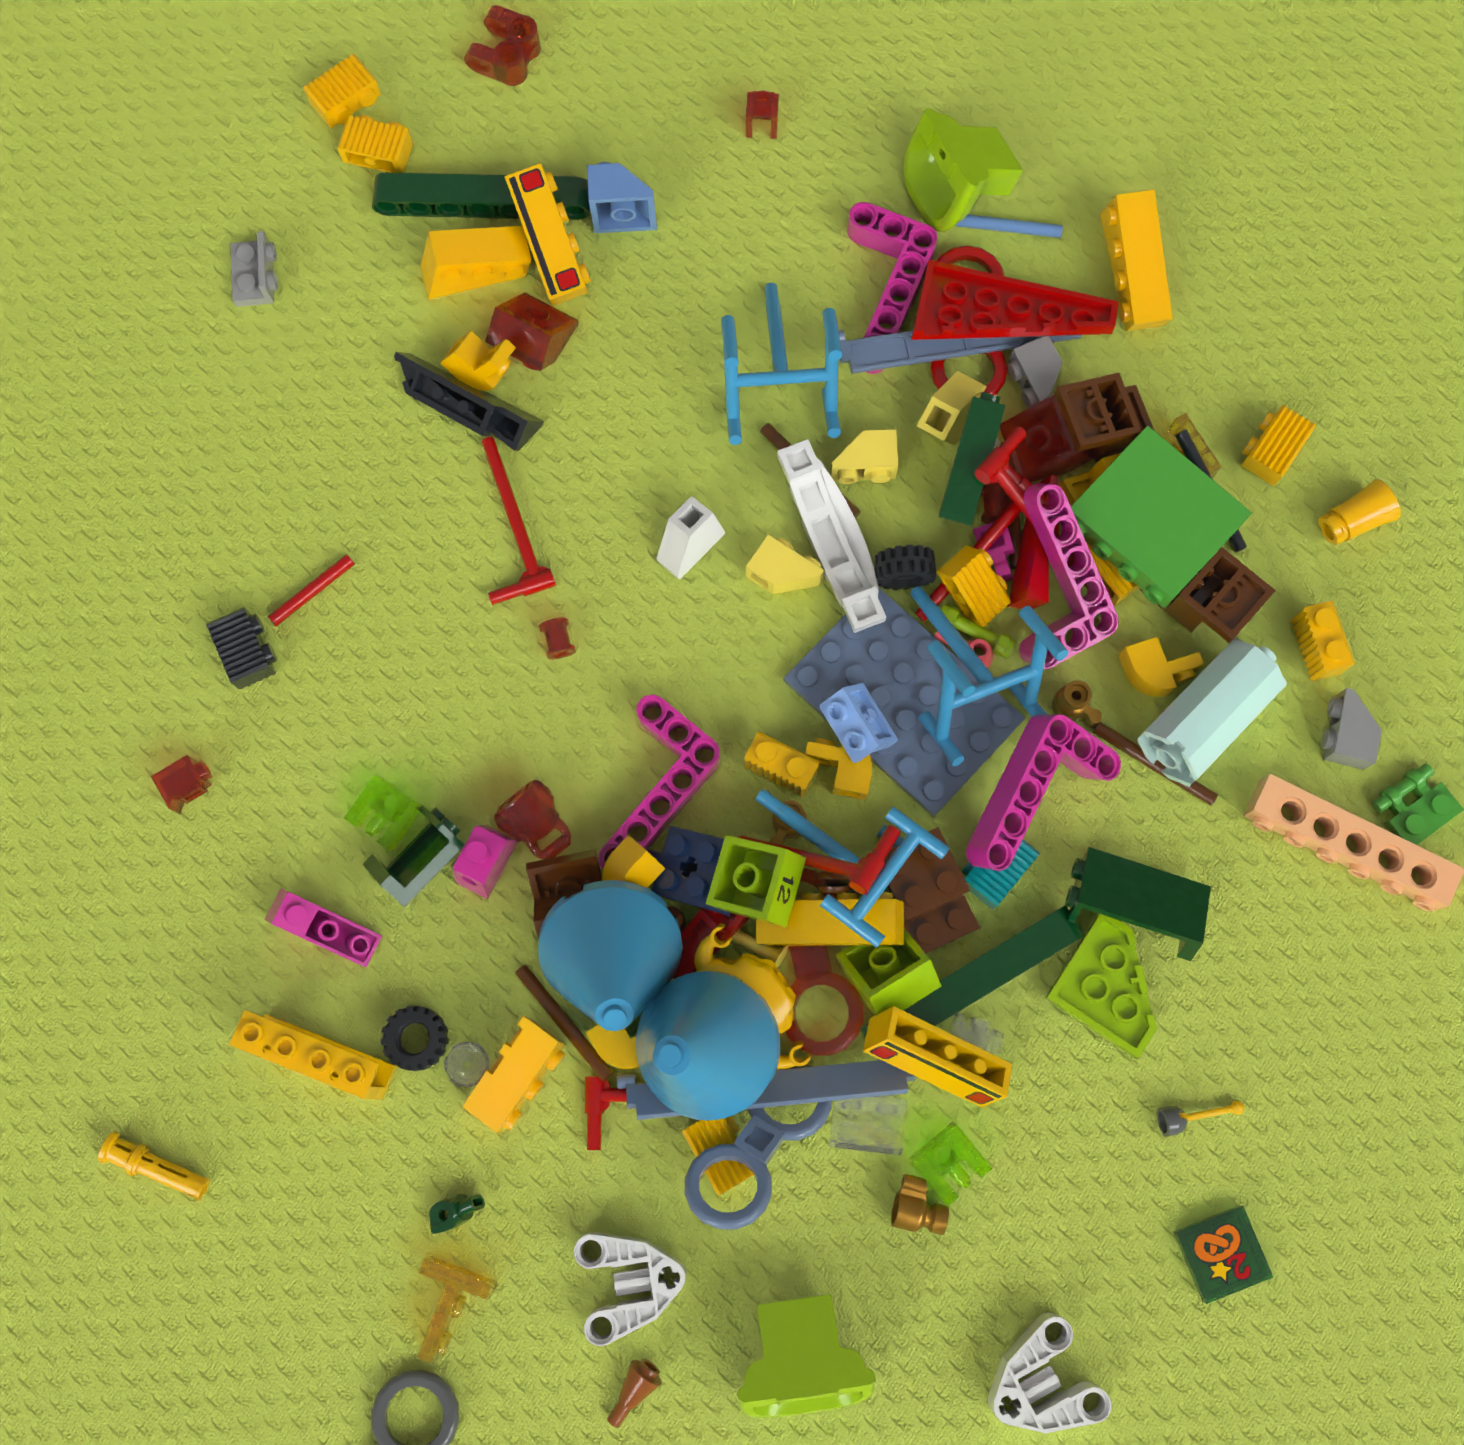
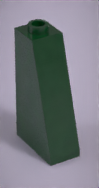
[939,392,1006,526]

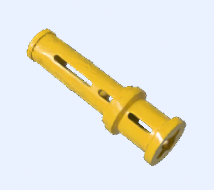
[97,1131,210,1201]

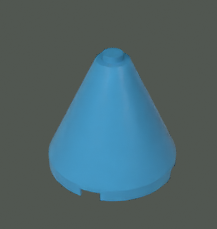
[538,880,682,1031]
[636,971,780,1120]

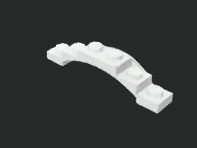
[777,439,886,633]

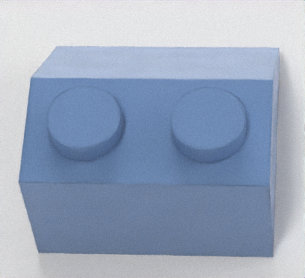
[587,162,657,233]

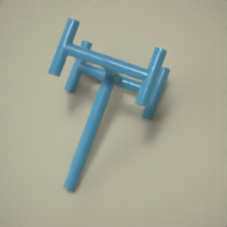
[721,283,842,445]
[910,586,1069,766]
[755,789,950,948]

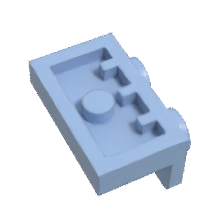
[820,683,898,763]

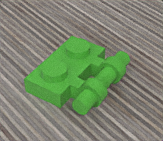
[1371,763,1464,845]

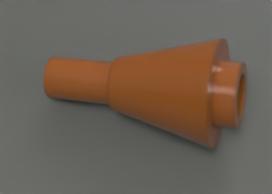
[607,1359,662,1428]

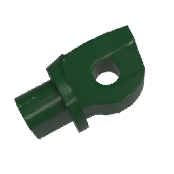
[429,1194,485,1234]

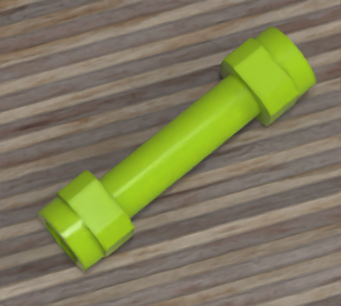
[941,604,1017,659]

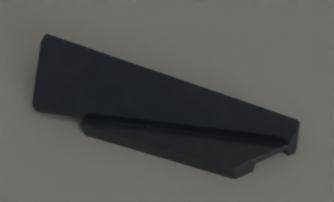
[394,352,544,451]

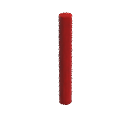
[268,554,355,626]

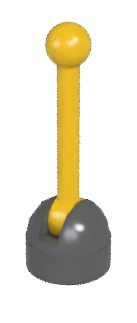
[1157,1100,1245,1137]

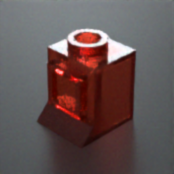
[746,90,779,139]
[151,755,213,815]

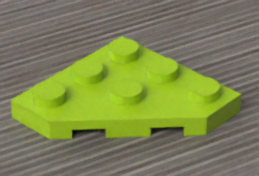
[1045,913,1157,1059]

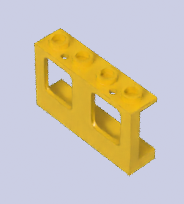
[229,1010,397,1100]

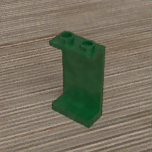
[1065,847,1211,961]

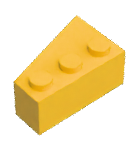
[420,226,532,300]
[462,1016,566,1133]

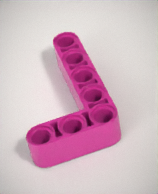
[847,202,938,374]
[1019,483,1119,669]
[598,695,720,869]
[966,714,1121,871]

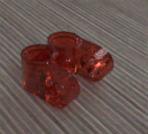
[464,5,541,86]

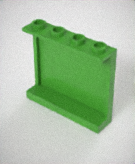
[1071,426,1252,609]

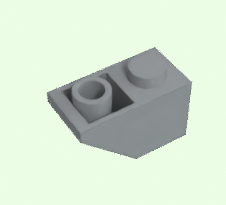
[1007,336,1063,418]
[1321,688,1382,770]

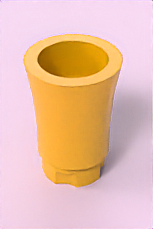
[1318,479,1401,545]

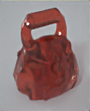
[494,780,571,860]

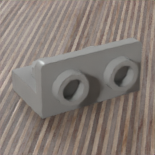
[230,231,278,307]

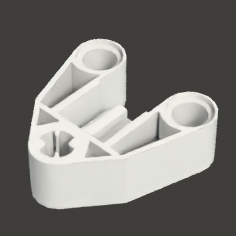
[574,1232,687,1346]
[988,1312,1112,1433]

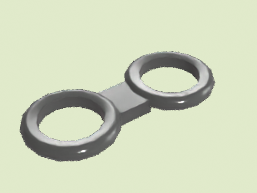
[371,1370,459,1445]

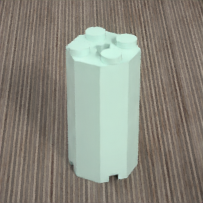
[1137,638,1287,787]

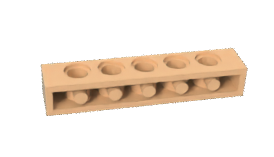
[1244,774,1464,912]

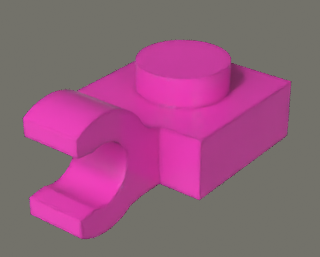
[973,522,1015,582]

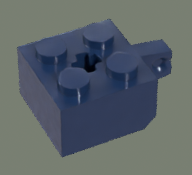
[646,826,730,916]

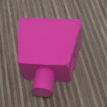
[453,825,518,899]

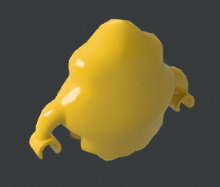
[694,924,811,1070]

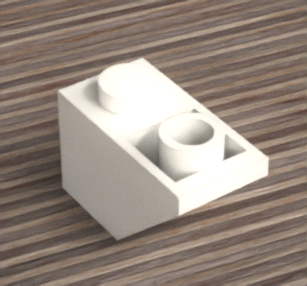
[657,496,725,580]

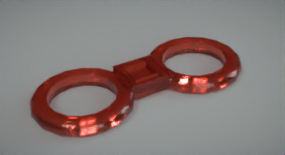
[781,868,863,1056]

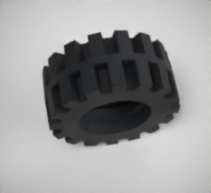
[874,545,936,590]
[381,1006,449,1071]

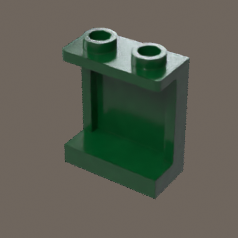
[363,805,464,907]

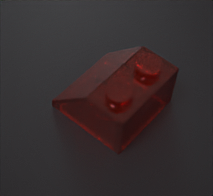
[485,292,579,371]
[1000,394,1094,482]

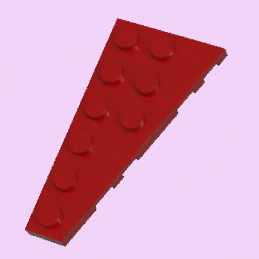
[911,260,1119,340]

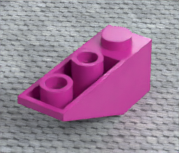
[264,888,382,967]

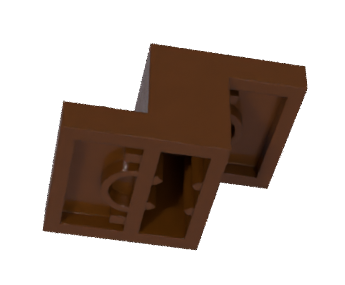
[1054,373,1154,462]
[1140,547,1276,643]
[884,827,980,954]
[526,849,602,941]

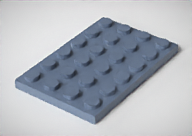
[783,587,1025,817]

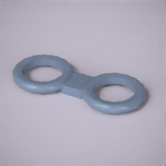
[684,1064,832,1230]

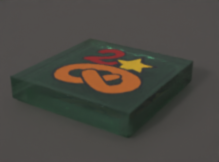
[1173,1205,1273,1304]

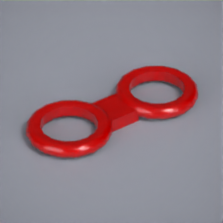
[930,245,1008,395]

